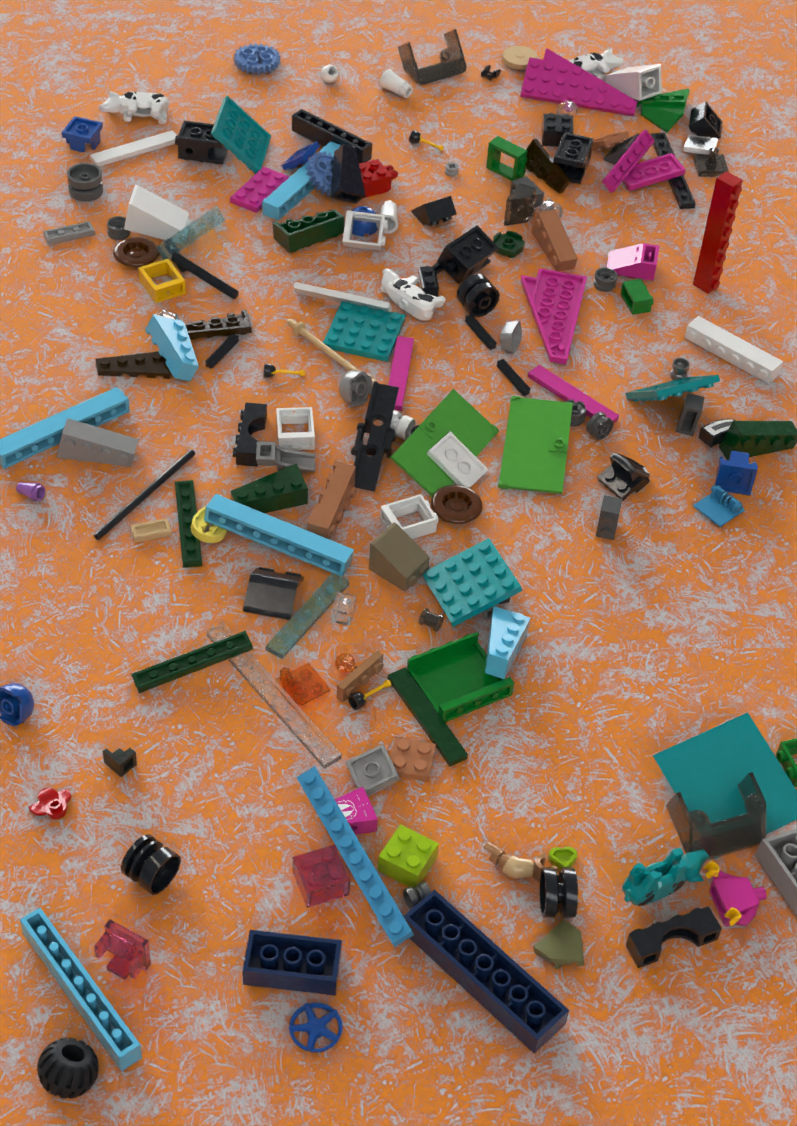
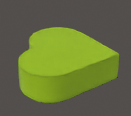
[548,847,577,870]

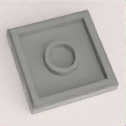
[346,744,401,796]

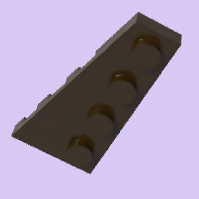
[525,139,571,193]
[185,310,252,340]
[95,351,170,379]

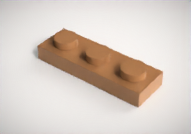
[337,650,384,702]

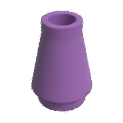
[16,482,45,501]

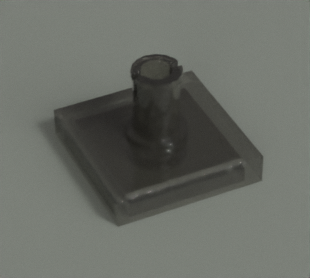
[693,148,729,177]

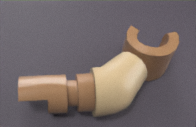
[483,841,558,882]

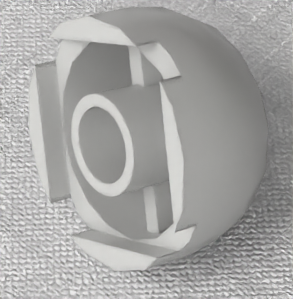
[339,370,373,406]

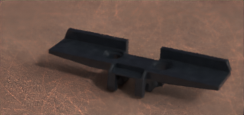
[351,381,399,491]

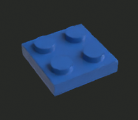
[281,141,320,171]

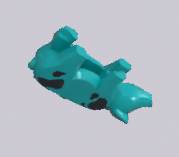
[622,848,710,906]

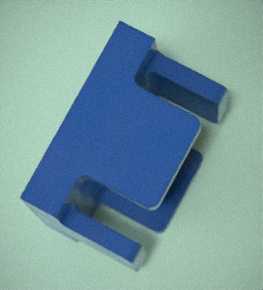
[62,116,103,152]
[715,451,758,496]

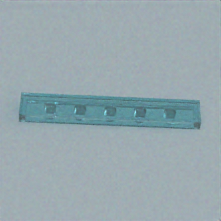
[156,206,225,260]
[266,573,349,659]

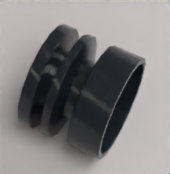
[121,834,181,895]

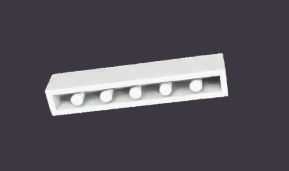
[685,316,783,384]

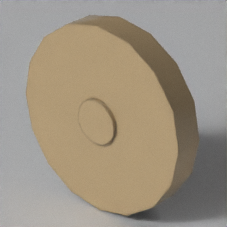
[502,46,538,70]

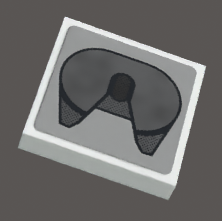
[683,135,718,156]

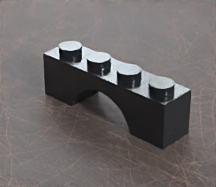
[233,402,267,467]
[626,906,722,968]

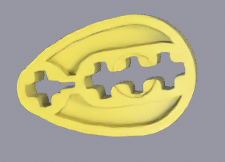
[191,506,228,543]

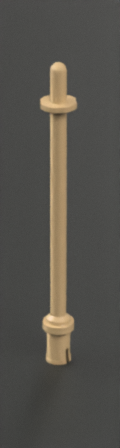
[287,318,380,384]

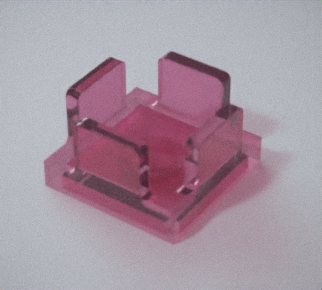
[94,919,151,979]

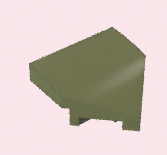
[533,920,585,969]

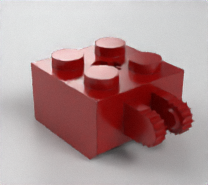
[359,159,398,198]

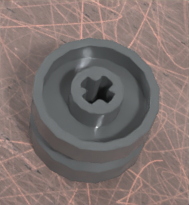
[67,163,103,201]

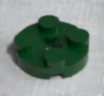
[493,231,525,258]

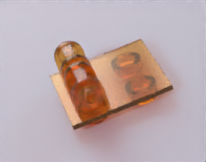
[274,663,331,708]

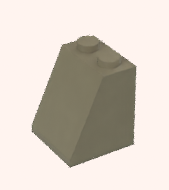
[369,522,430,591]

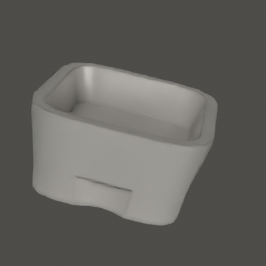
[500,321,522,354]

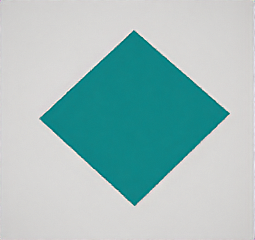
[652,712,797,859]

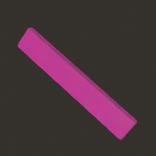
[602,130,655,193]
[388,336,414,411]
[528,365,619,423]

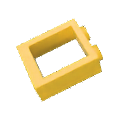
[138,259,186,303]

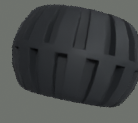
[37,1038,99,1099]

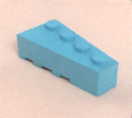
[145,314,199,381]
[485,606,531,679]

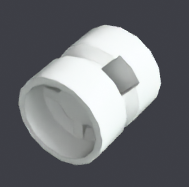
[390,410,416,440]

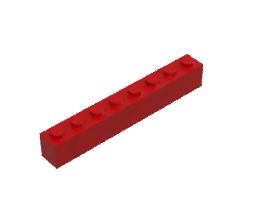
[693,171,743,294]

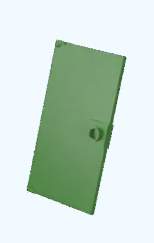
[390,389,499,498]
[498,396,573,494]

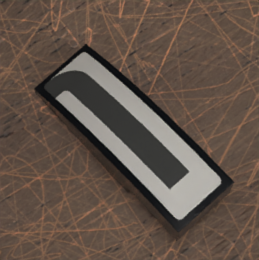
[698,419,736,448]

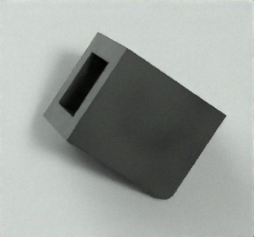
[103,748,137,777]

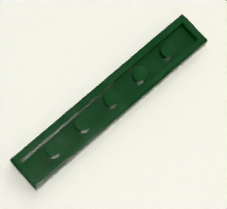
[175,480,202,568]
[131,631,253,693]
[388,668,468,767]

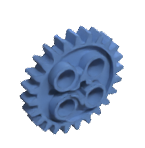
[234,43,280,75]
[305,151,334,197]

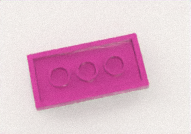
[622,153,685,191]
[230,167,290,213]

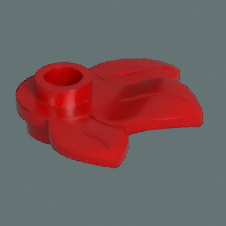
[28,788,71,819]

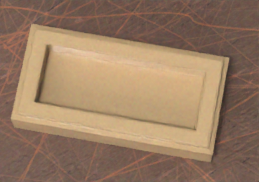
[130,518,172,543]

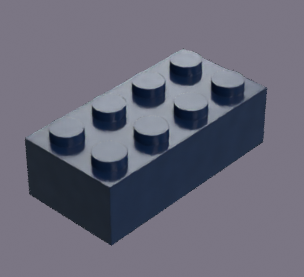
[243,930,342,996]

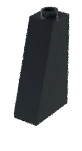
[331,144,365,203]

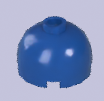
[351,206,378,236]
[0,683,34,726]

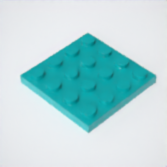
[211,95,271,174]
[323,301,406,362]
[625,375,720,402]
[422,538,523,627]

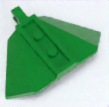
[635,89,690,133]

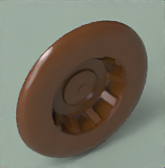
[113,237,159,267]
[431,485,482,524]

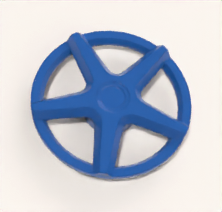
[289,1003,343,1052]

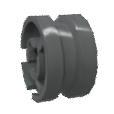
[107,216,130,240]
[593,268,618,292]
[565,399,587,426]
[586,412,614,440]

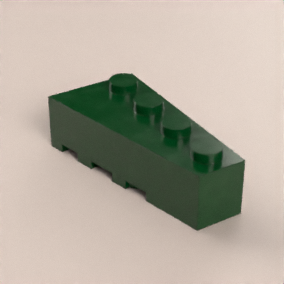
[272,209,344,252]
[719,421,797,460]
[231,463,308,513]

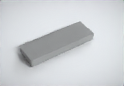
[43,221,95,245]

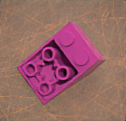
[607,243,659,281]

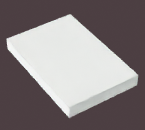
[426,432,489,488]

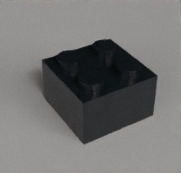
[542,113,574,147]

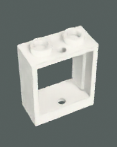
[342,210,388,251]
[276,407,315,450]
[380,494,439,539]

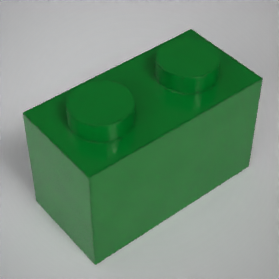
[620,279,654,315]

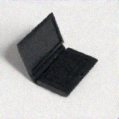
[243,567,303,620]

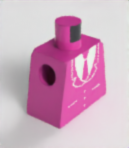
[335,787,378,835]

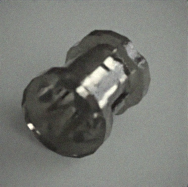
[418,608,444,632]

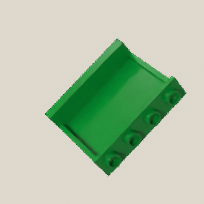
[407,632,514,722]

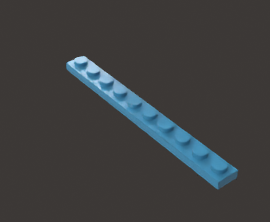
[296,766,414,947]

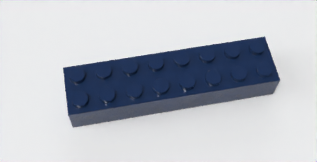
[404,890,569,1054]

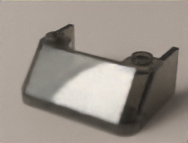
[398,29,467,85]
[666,772,767,860]

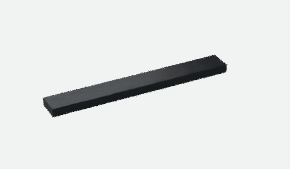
[651,133,696,209]

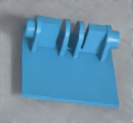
[693,485,745,527]

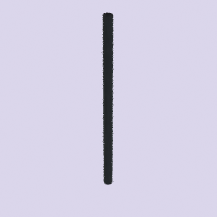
[94,449,195,540]

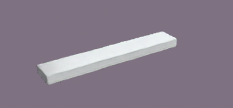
[90,130,176,167]
[293,282,392,312]

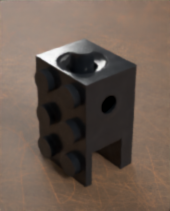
[175,120,228,164]
[553,132,594,184]
[437,225,499,284]

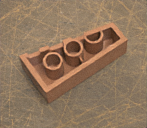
[532,209,578,272]
[307,460,357,539]

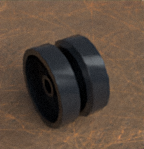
[457,274,500,317]
[539,867,578,918]

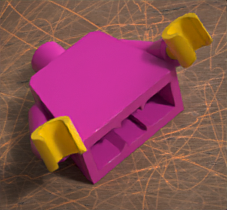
[704,861,767,927]

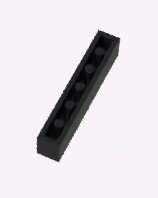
[292,109,372,163]

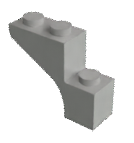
[256,441,315,473]

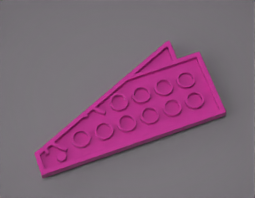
[520,48,637,117]
[521,268,587,364]

